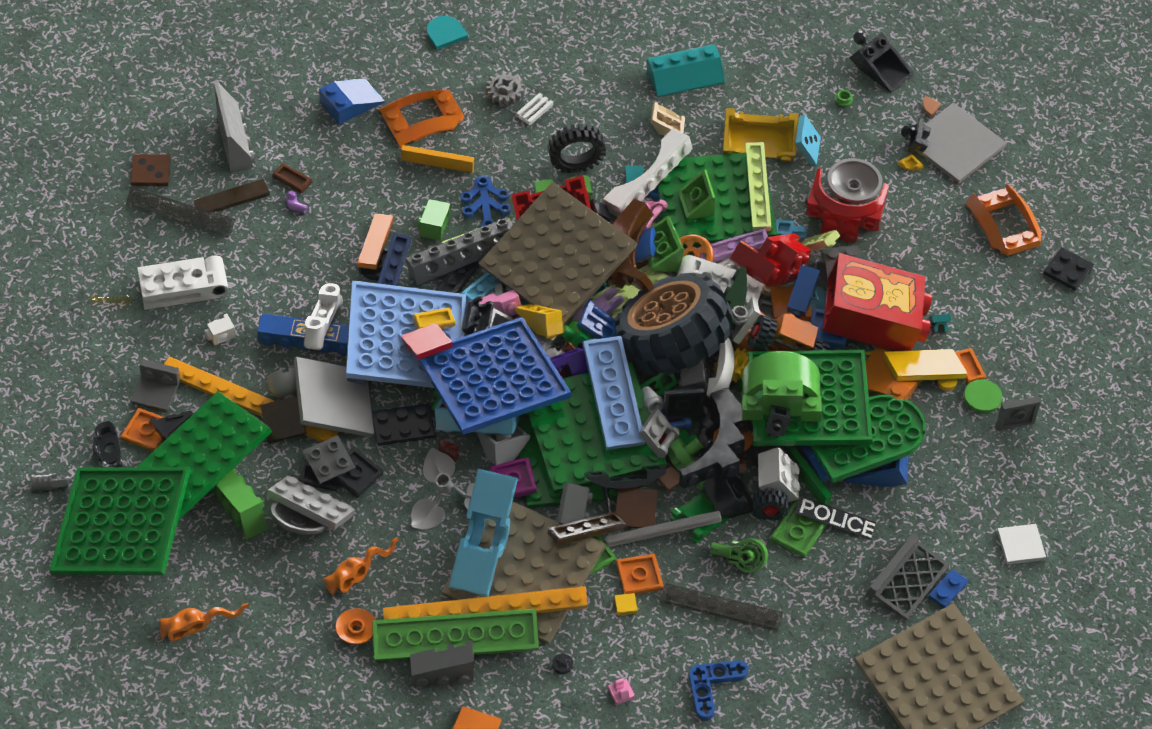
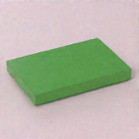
[770,496,827,558]

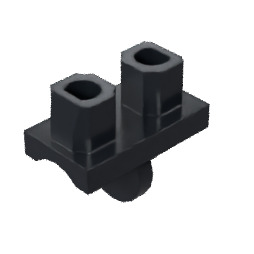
[901,117,931,153]

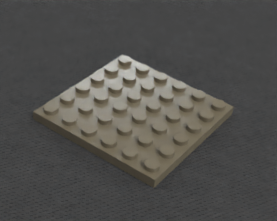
[479,182,637,325]
[441,501,605,644]
[854,603,1025,729]

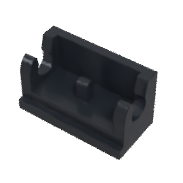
[461,296,494,335]

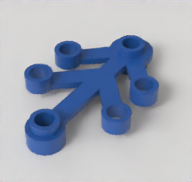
[461,176,511,227]

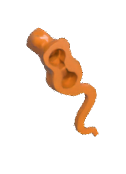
[323,537,398,595]
[159,603,249,641]

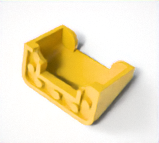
[723,108,799,162]

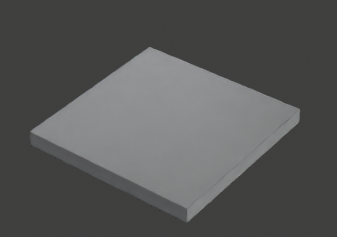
[905,103,1007,184]
[294,357,374,437]

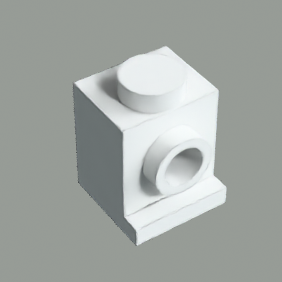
[204,314,236,345]

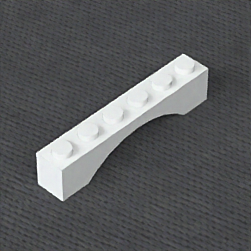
[603,129,693,217]

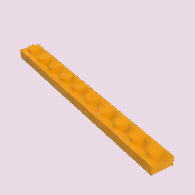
[164,356,339,442]
[383,586,588,619]

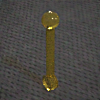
[91,295,131,303]

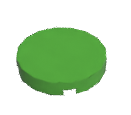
[964,379,1002,414]

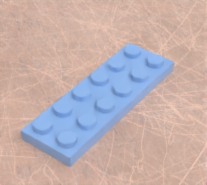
[583,336,645,450]

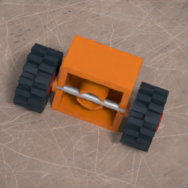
[747,313,830,351]

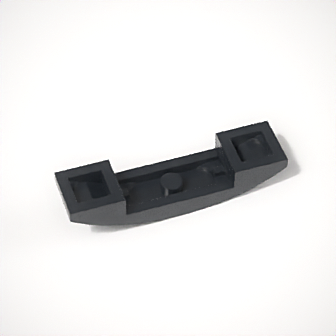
[584,465,666,489]

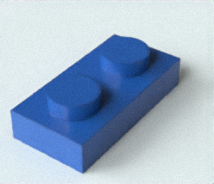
[928,569,969,609]

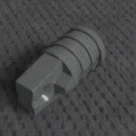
[31,473,68,492]

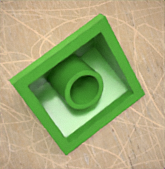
[678,170,715,219]

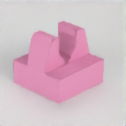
[608,678,635,705]

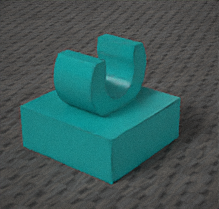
[928,314,951,333]

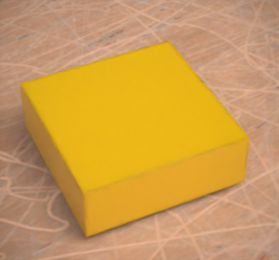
[614,593,638,616]

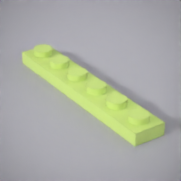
[745,142,771,232]

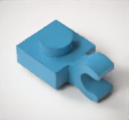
[776,219,807,240]

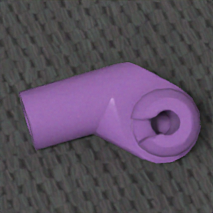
[285,191,308,214]

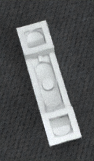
[707,337,734,398]

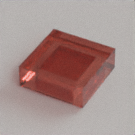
[439,439,459,462]

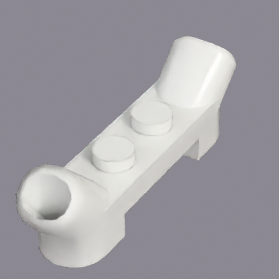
[304,284,343,350]

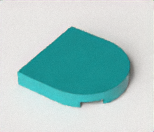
[427,16,468,50]

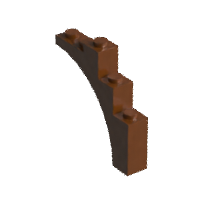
[605,199,654,292]

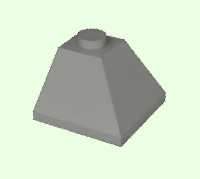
[477,426,530,465]

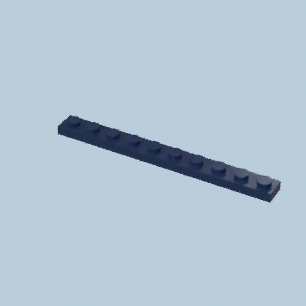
[347,232,412,386]

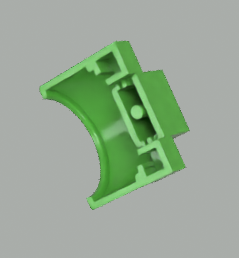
[742,351,822,422]

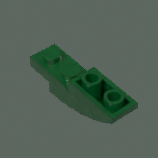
[724,267,747,330]

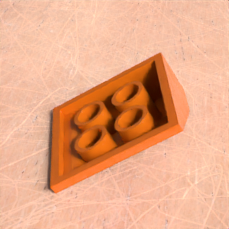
[866,346,922,400]

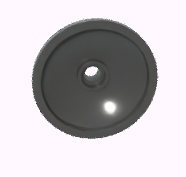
[270,501,328,535]

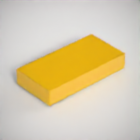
[413,308,456,330]

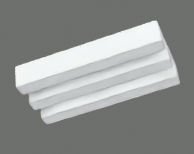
[516,93,553,125]

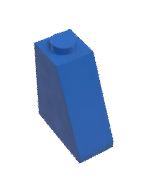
[787,265,820,318]

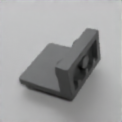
[131,359,181,411]

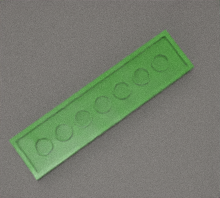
[372,609,539,662]

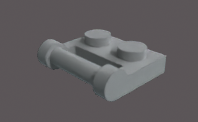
[639,409,680,458]

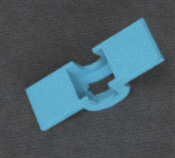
[449,469,518,597]

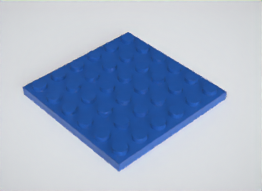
[418,317,571,435]

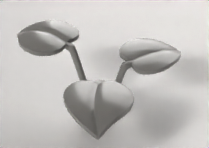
[411,448,474,530]

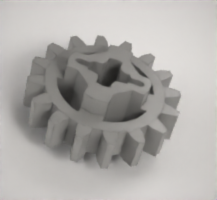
[486,71,525,106]

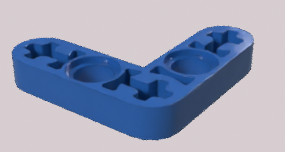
[689,661,748,721]

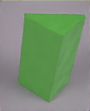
[647,216,684,272]

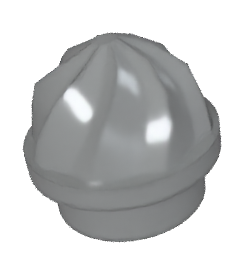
[732,306,749,326]

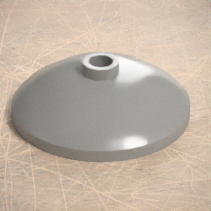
[827,158,882,203]

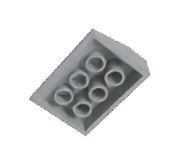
[214,82,254,172]

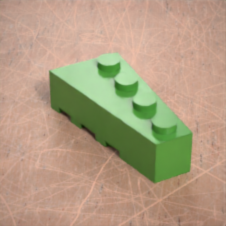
[211,468,267,540]

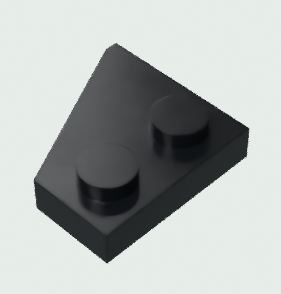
[148,410,193,441]

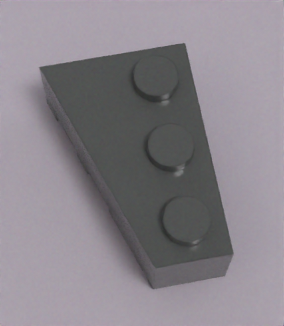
[410,640,474,687]

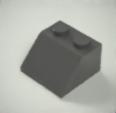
[557,483,593,524]

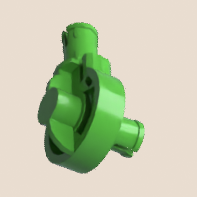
[667,438,706,490]
[710,538,768,573]

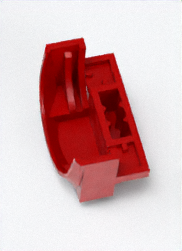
[806,168,889,243]
[729,233,812,287]

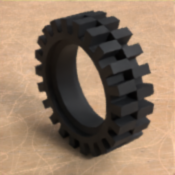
[548,124,606,173]

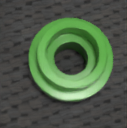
[835,90,853,107]

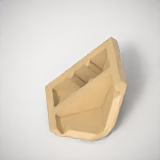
[651,102,685,135]

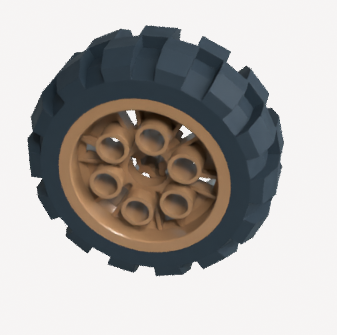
[615,273,732,376]

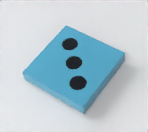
[795,115,821,165]

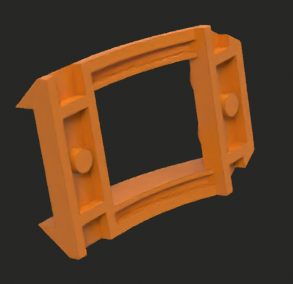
[379,90,465,148]
[965,183,1042,256]

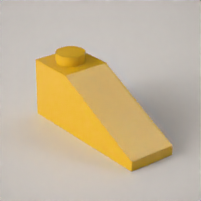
[515,304,563,339]

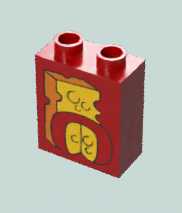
[822,253,932,351]

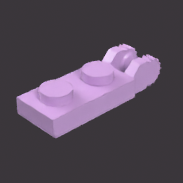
[572,287,624,322]

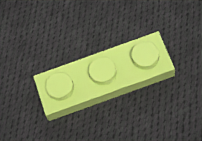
[801,230,840,252]

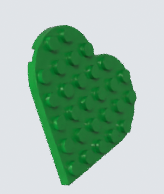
[809,395,926,483]

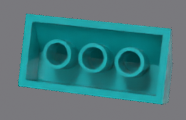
[646,44,725,97]

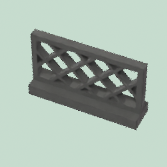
[865,533,950,620]

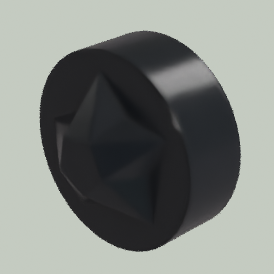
[552,654,573,674]

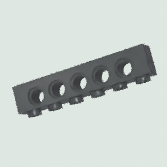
[406,218,513,285]

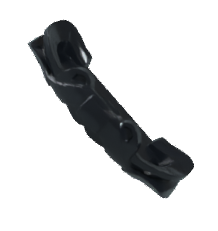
[92,421,122,467]

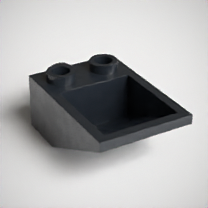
[849,31,914,93]

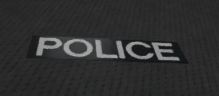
[795,495,876,540]

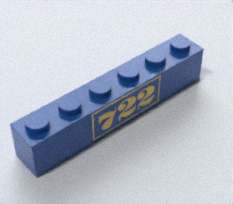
[257,313,349,355]

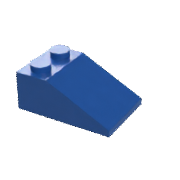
[319,79,385,125]
[844,456,909,487]

